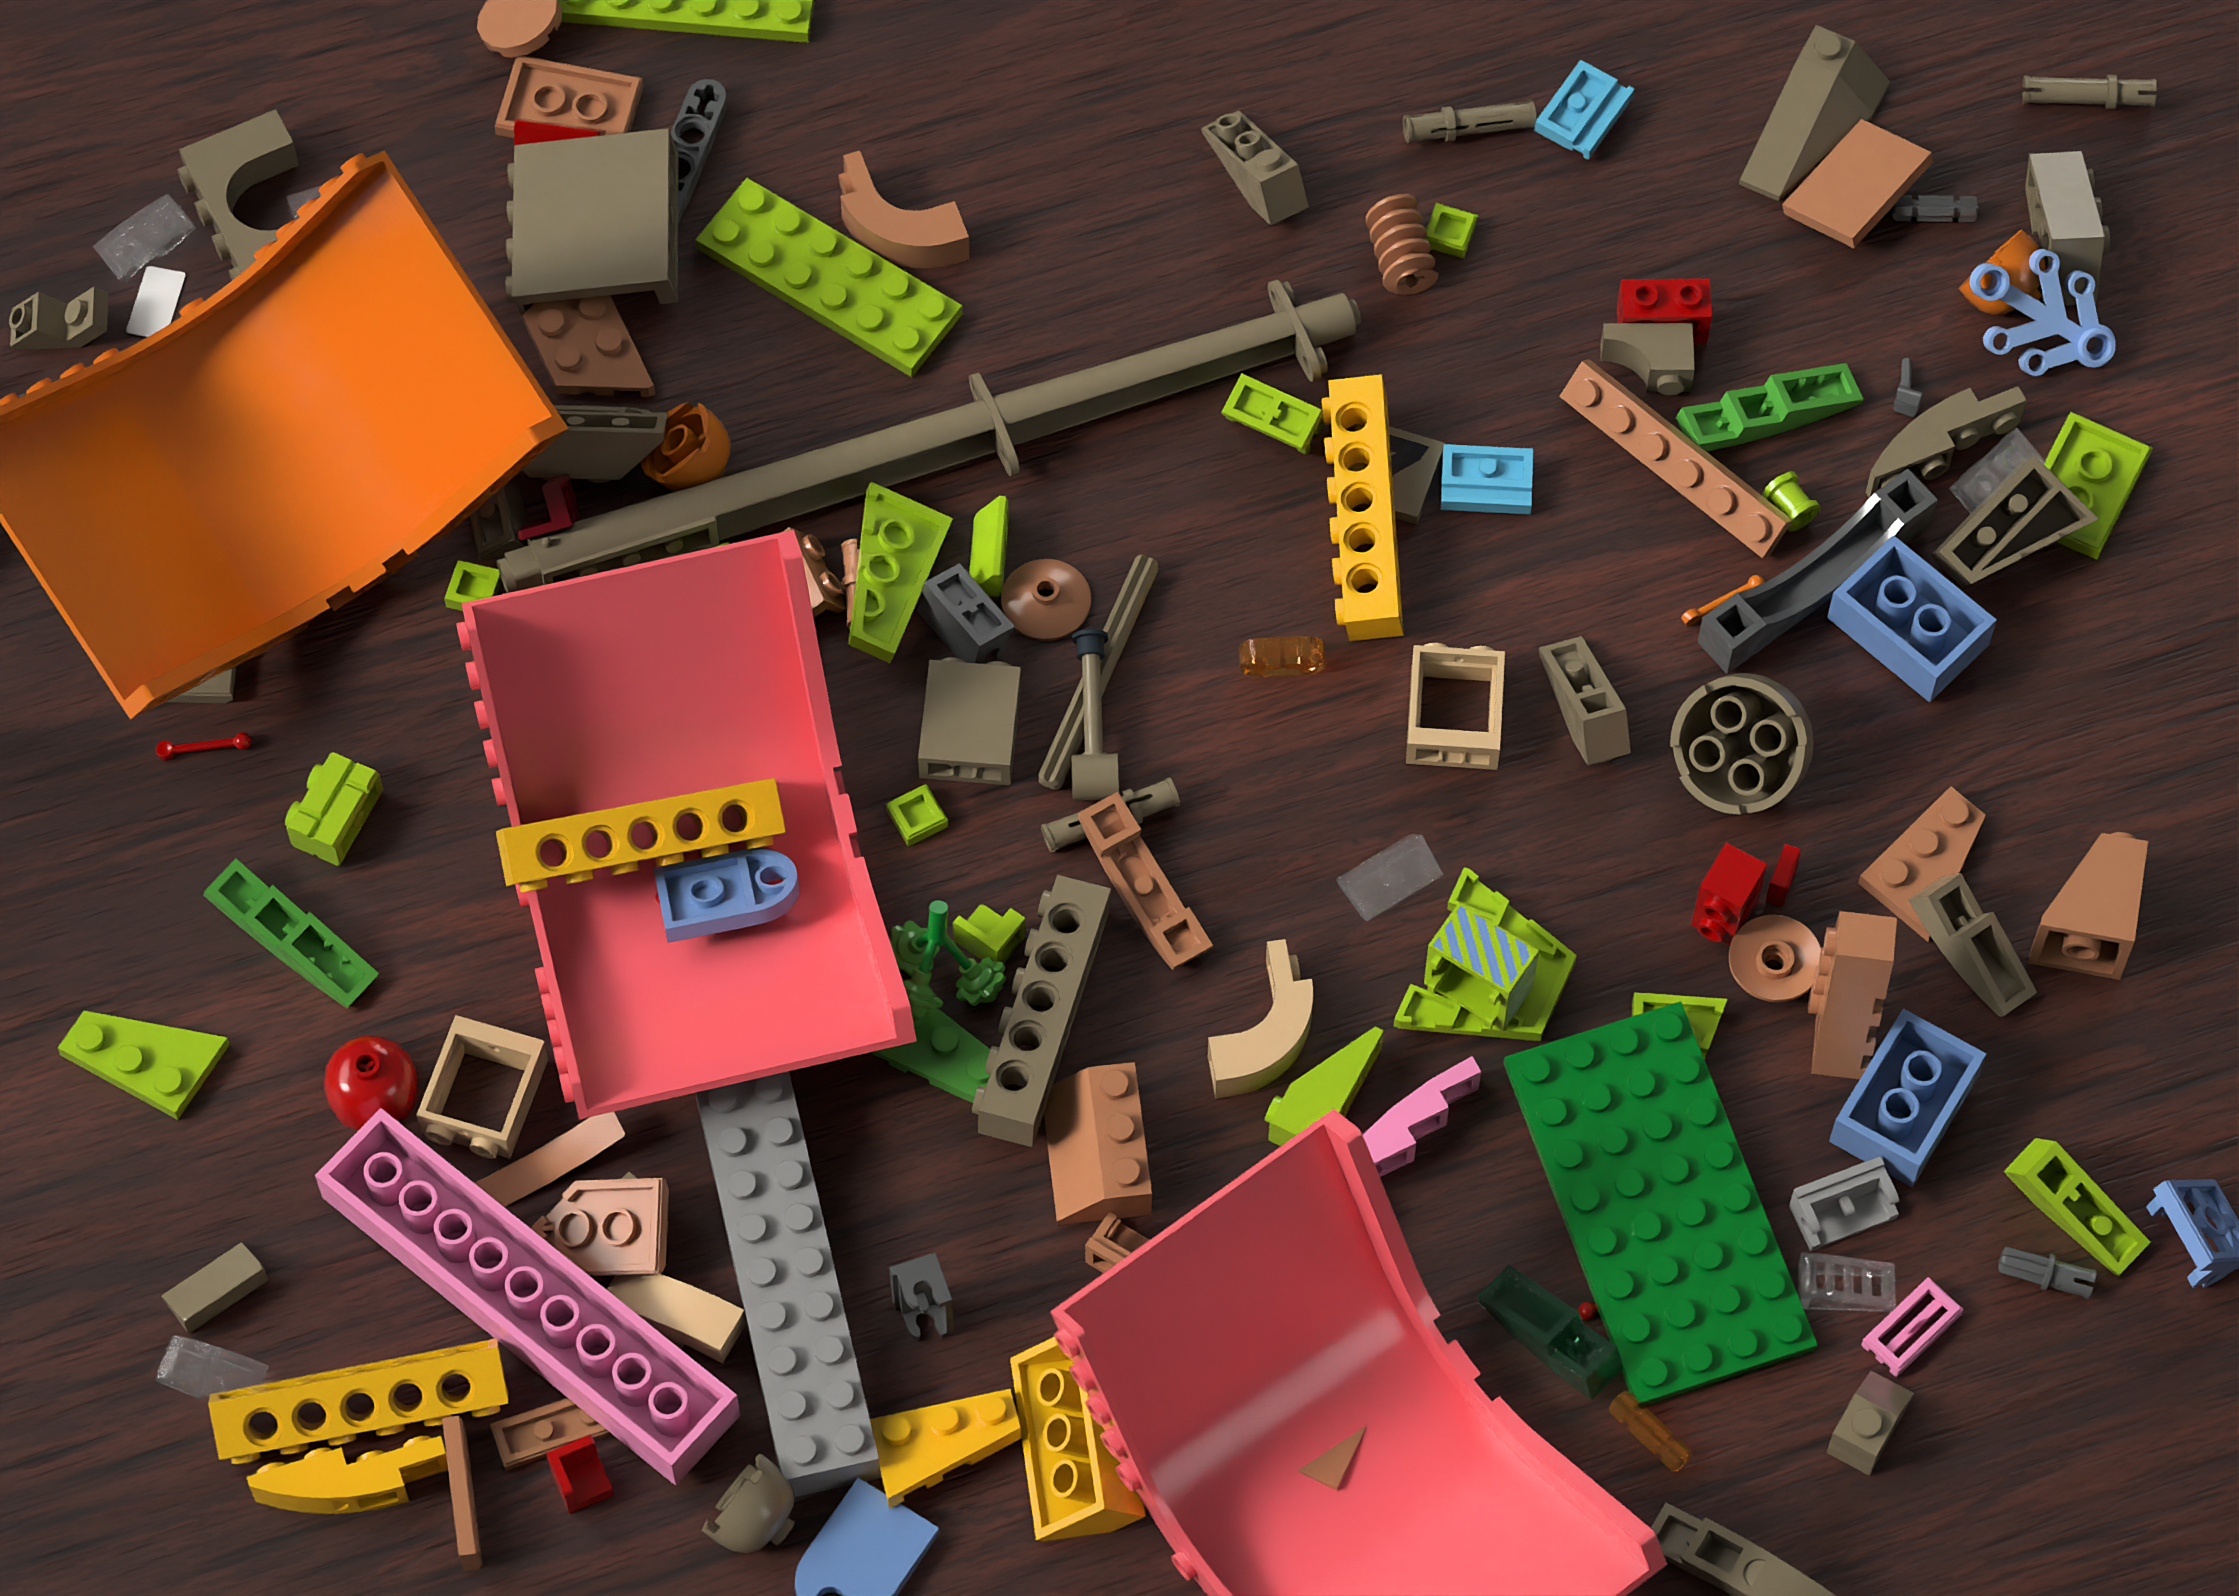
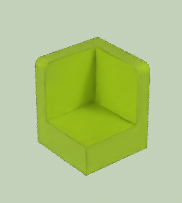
[952,905,1026,964]

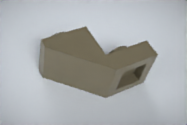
[9,287,108,350]

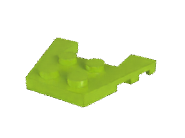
[1393,867,1577,1041]

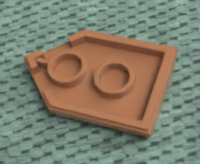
[531,1178,669,1276]

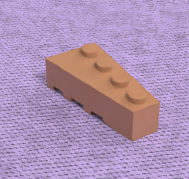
[1808,911,1897,1079]

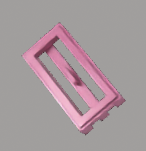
[1861,1277,1964,1378]

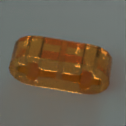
[1238,636,1326,677]

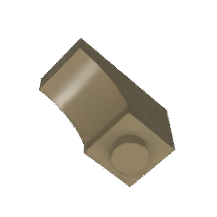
[1600,323,1695,395]

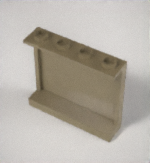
[505,128,678,319]

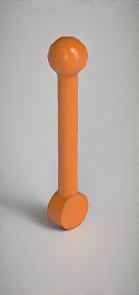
[1681,575,1765,627]

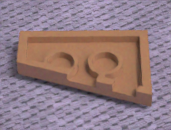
[1858,786,1986,942]

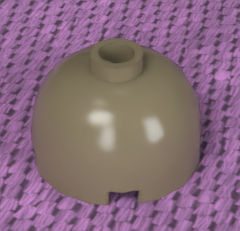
[702,1454,795,1553]

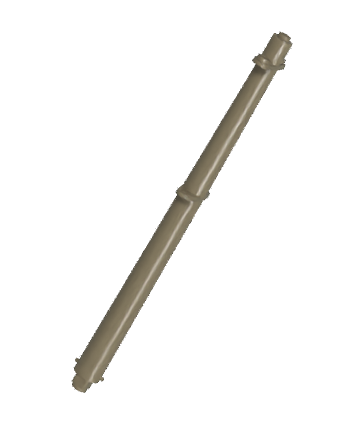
[497,280,1361,593]

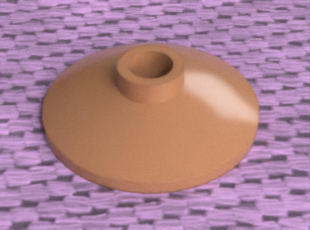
[1001,559,1091,641]
[1728,915,1821,1002]

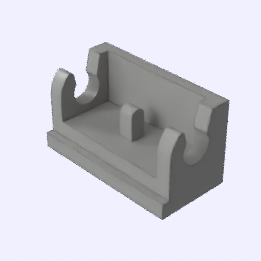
[1789,1156,1899,1252]

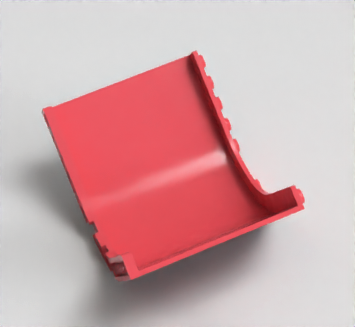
[456,530,917,1120]
[1050,1109,1667,1596]

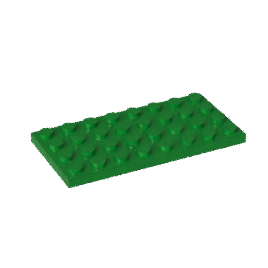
[1503,1001,1817,1409]

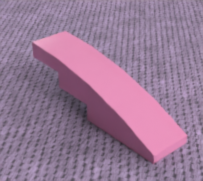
[1363,1056,1481,1177]

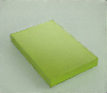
[2044,412,2153,560]

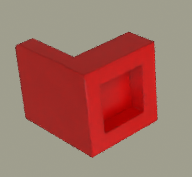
[546,1435,614,1514]

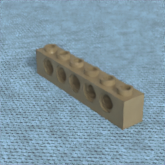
[972,875,1111,1147]

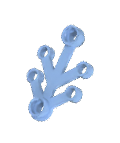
[1970,249,2116,376]

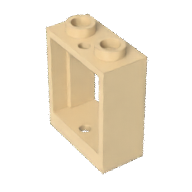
[1406,643,1505,770]
[417,1015,548,1159]

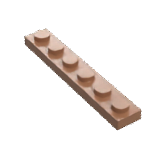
[1559,359,1793,558]

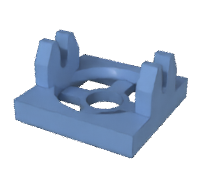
[2146,1179,2239,1288]

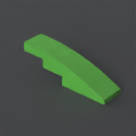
[1676,363,1864,452]
[203,858,379,1009]

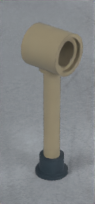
[1071,629,1119,801]

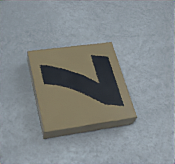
[1348,424,1445,525]

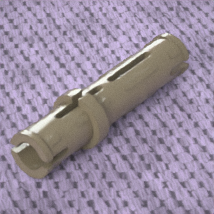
[2022,75,2157,109]
[1403,100,1536,143]
[1041,777,1180,853]

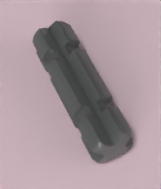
[1892,195,1979,222]

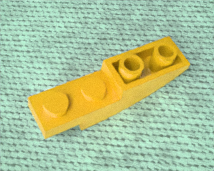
[247,1436,448,1514]

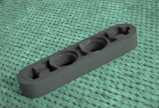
[671,79,728,224]

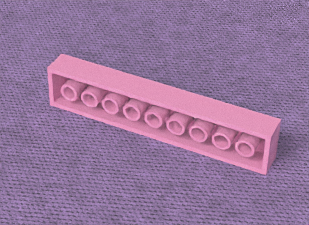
[315,1108,741,1486]

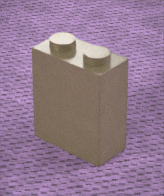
[918,657,1021,786]

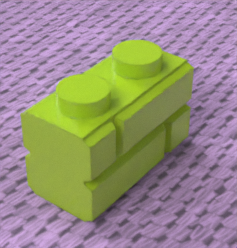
[285,752,383,866]

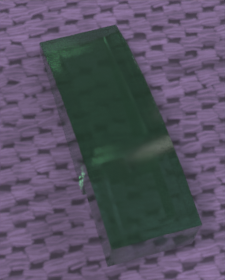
[1477,1265,1623,1401]

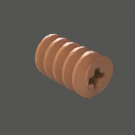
[1366,194,1439,295]

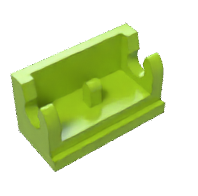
[1222,373,1324,455]

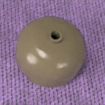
[1670,673,1814,815]

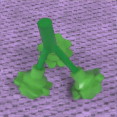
[890,900,1006,1017]

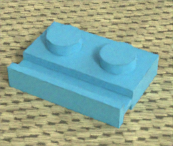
[1534,60,1634,160]
[1441,444,1533,514]

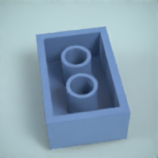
[1827,535,1997,703]
[1829,1008,1987,1188]

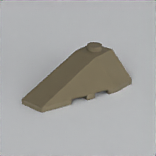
[1739,25,1890,201]

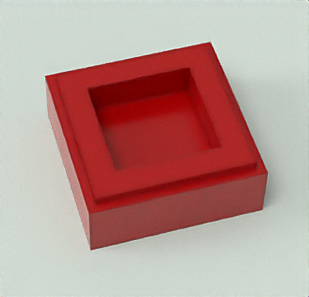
[1765,844,1801,907]

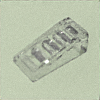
[1798,1253,1896,1312]

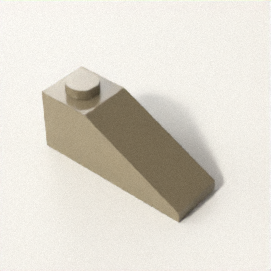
[1539,636,1631,765]

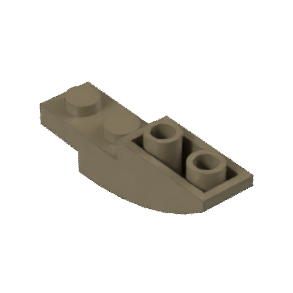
[1866,386,2027,498]
[1651,1503,1836,1596]

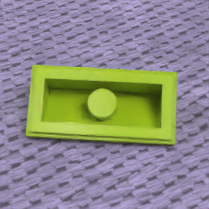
[969,496,1009,597]

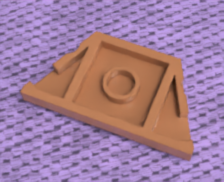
[523,295,655,397]

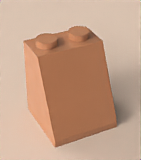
[2028,832,2148,980]

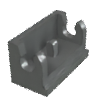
[917,563,1015,664]
[889,1253,954,1340]

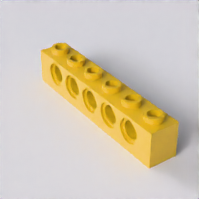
[1322,374,1404,641]
[496,778,786,893]
[208,1338,509,1464]

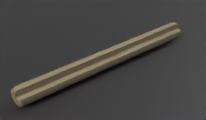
[1038,554,1158,790]

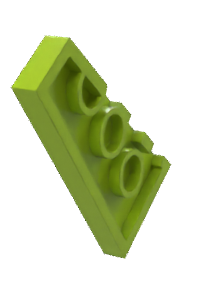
[848,482,953,663]

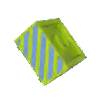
[1424,902,1539,1031]

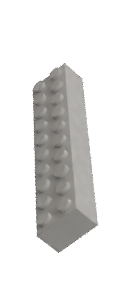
[695,1071,881,1498]

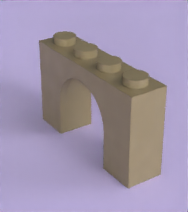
[177,109,299,280]

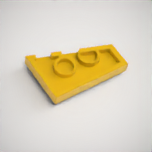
[870,1389,1022,1509]

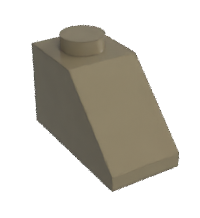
[1826,1371,1914,1476]

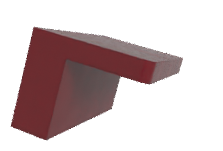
[518,473,581,540]

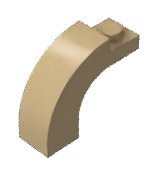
[1208,939,1313,1099]

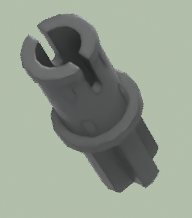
[1998,1246,2096,1299]

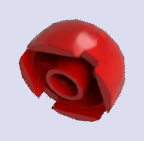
[324,1035,420,1131]

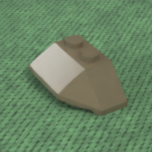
[522,405,668,483]

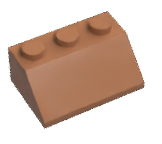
[1044,1062,1152,1225]

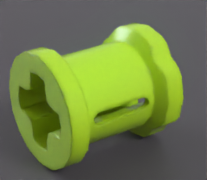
[1762,471,1821,531]

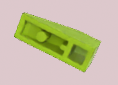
[1265,1026,1384,1146]
[2003,1138,2150,1276]

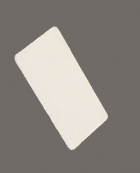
[126,266,186,337]

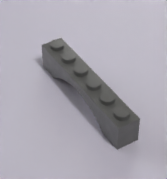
[1697,469,1938,674]

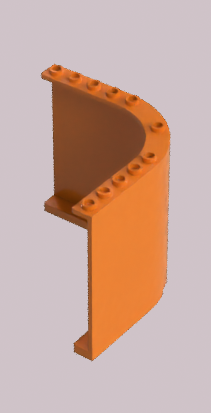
[0,150,568,720]

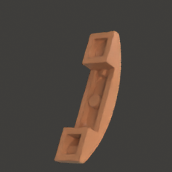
[1077,792,1213,970]

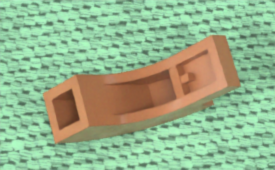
[838,150,970,269]

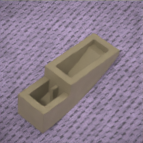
[1908,873,2037,1017]

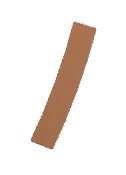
[474,1112,625,1207]

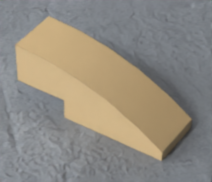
[607,1274,746,1363]

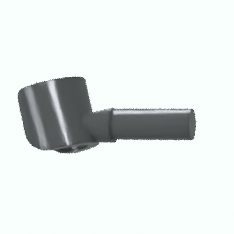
[1893,358,1923,418]

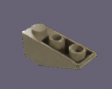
[1201,110,1309,225]

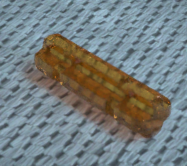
[1609,1391,1692,1472]

